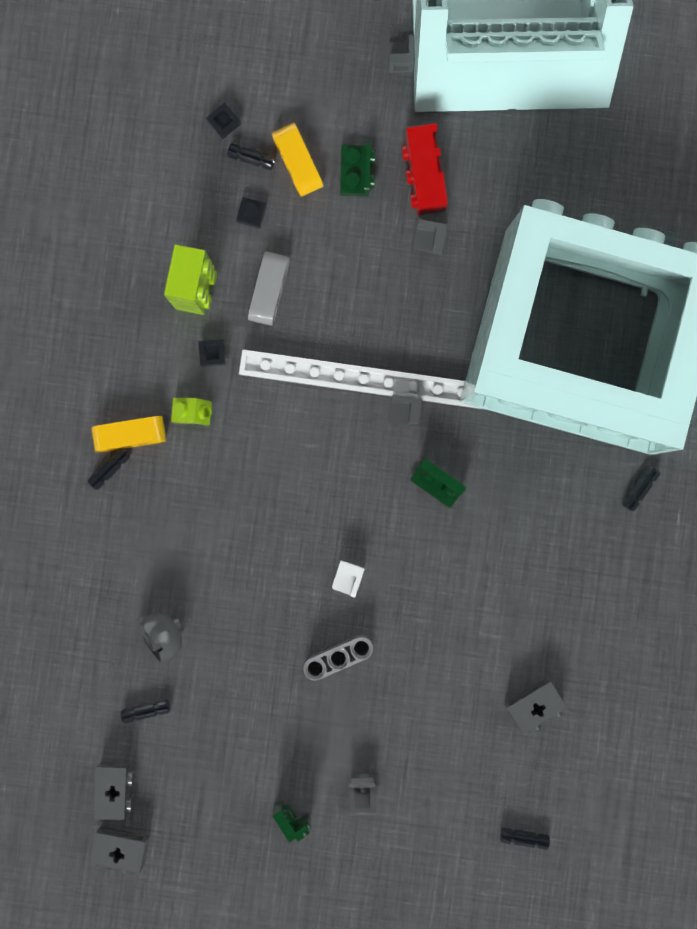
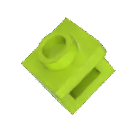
[171,398,212,426]

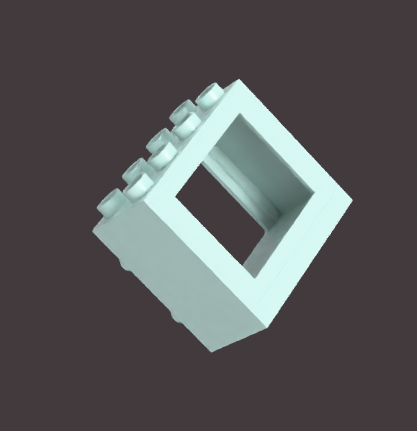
[460,199,697,455]

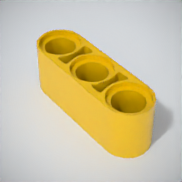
[272,123,323,197]
[91,416,166,452]

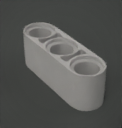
[248,251,290,326]
[304,635,373,681]

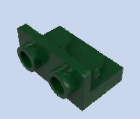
[340,141,376,197]
[410,458,467,508]
[272,800,311,843]

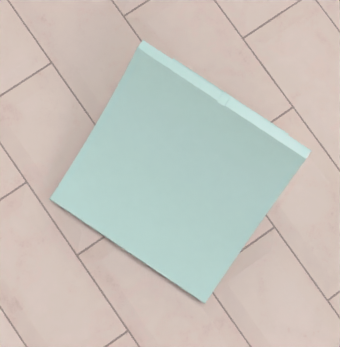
[412,0,633,112]

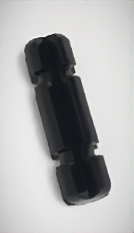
[227,143,275,171]
[88,448,130,490]
[622,466,660,511]
[121,699,171,723]
[500,827,550,850]

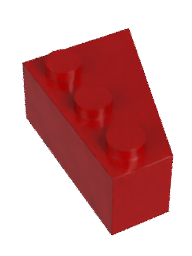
[401,123,448,216]

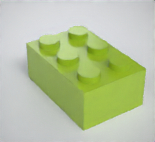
[164,245,217,315]

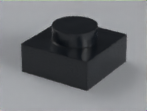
[206,102,241,139]
[236,197,267,229]
[198,339,226,367]

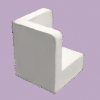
[332,560,365,597]

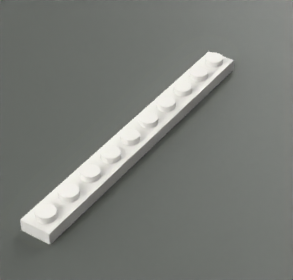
[239,350,482,409]

